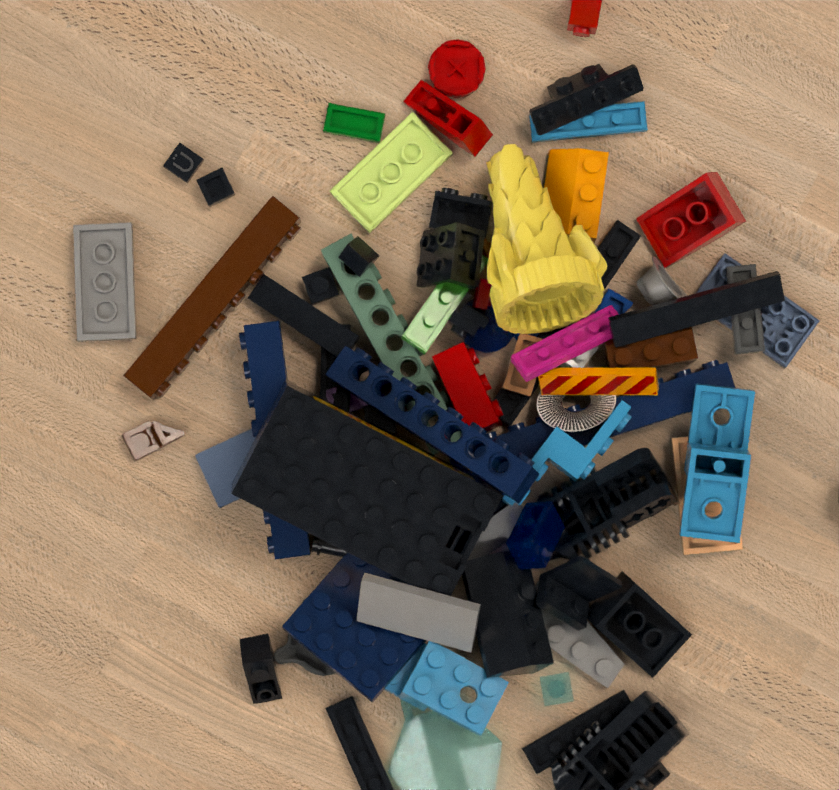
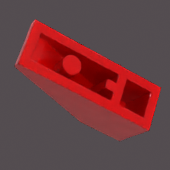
[403,80,493,157]

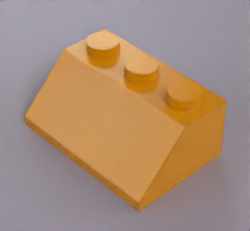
[544,148,609,243]

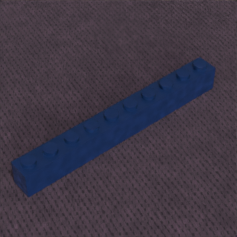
[449,360,736,479]

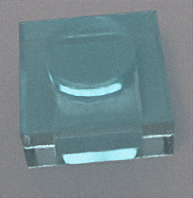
[539,672,574,706]

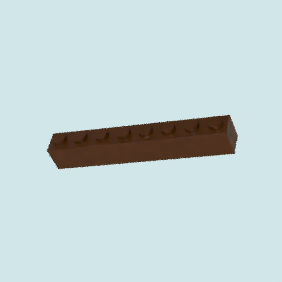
[123,196,301,400]

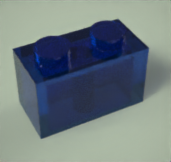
[506,501,565,569]

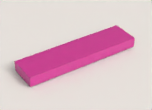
[511,305,619,382]

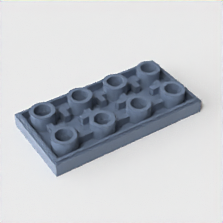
[696,253,819,368]

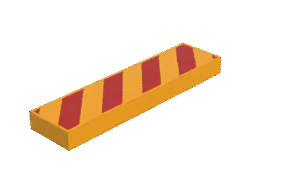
[538,367,659,395]

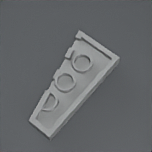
[535,572,625,688]

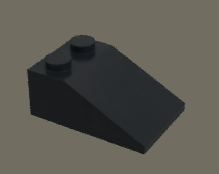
[588,571,692,678]

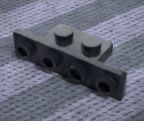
[529,64,644,135]

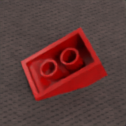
[636,172,746,268]

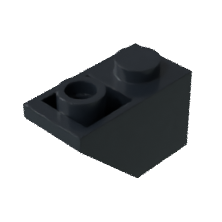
[240,633,282,704]

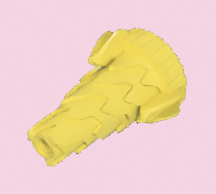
[486,144,607,334]

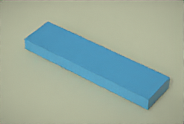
[529,101,648,143]

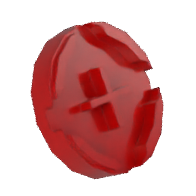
[428,39,486,98]

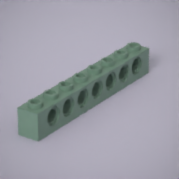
[321,233,462,456]

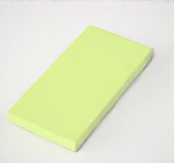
[330,112,453,234]

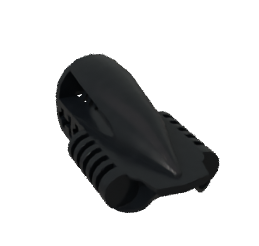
[531,448,680,562]
[550,691,689,790]

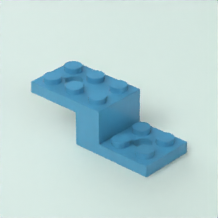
[679,383,755,543]
[502,400,632,508]
[384,641,509,736]

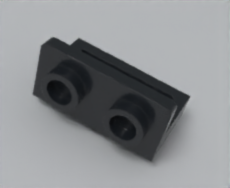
[429,188,493,239]

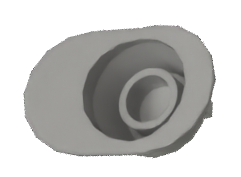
[637,257,688,305]

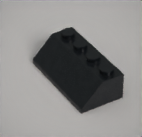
[462,550,554,678]

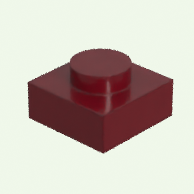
[472,278,492,312]

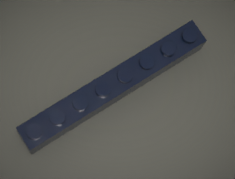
[239,321,311,560]

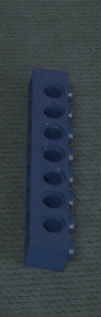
[325,346,539,504]

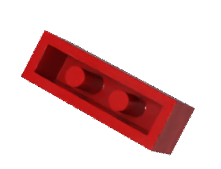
[432,342,504,432]

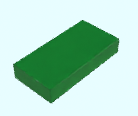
[323,103,386,143]

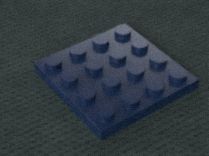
[282,552,426,703]

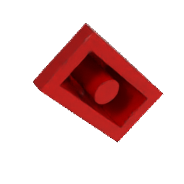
[567,0,602,37]

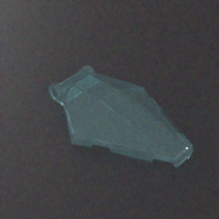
[388,699,502,790]

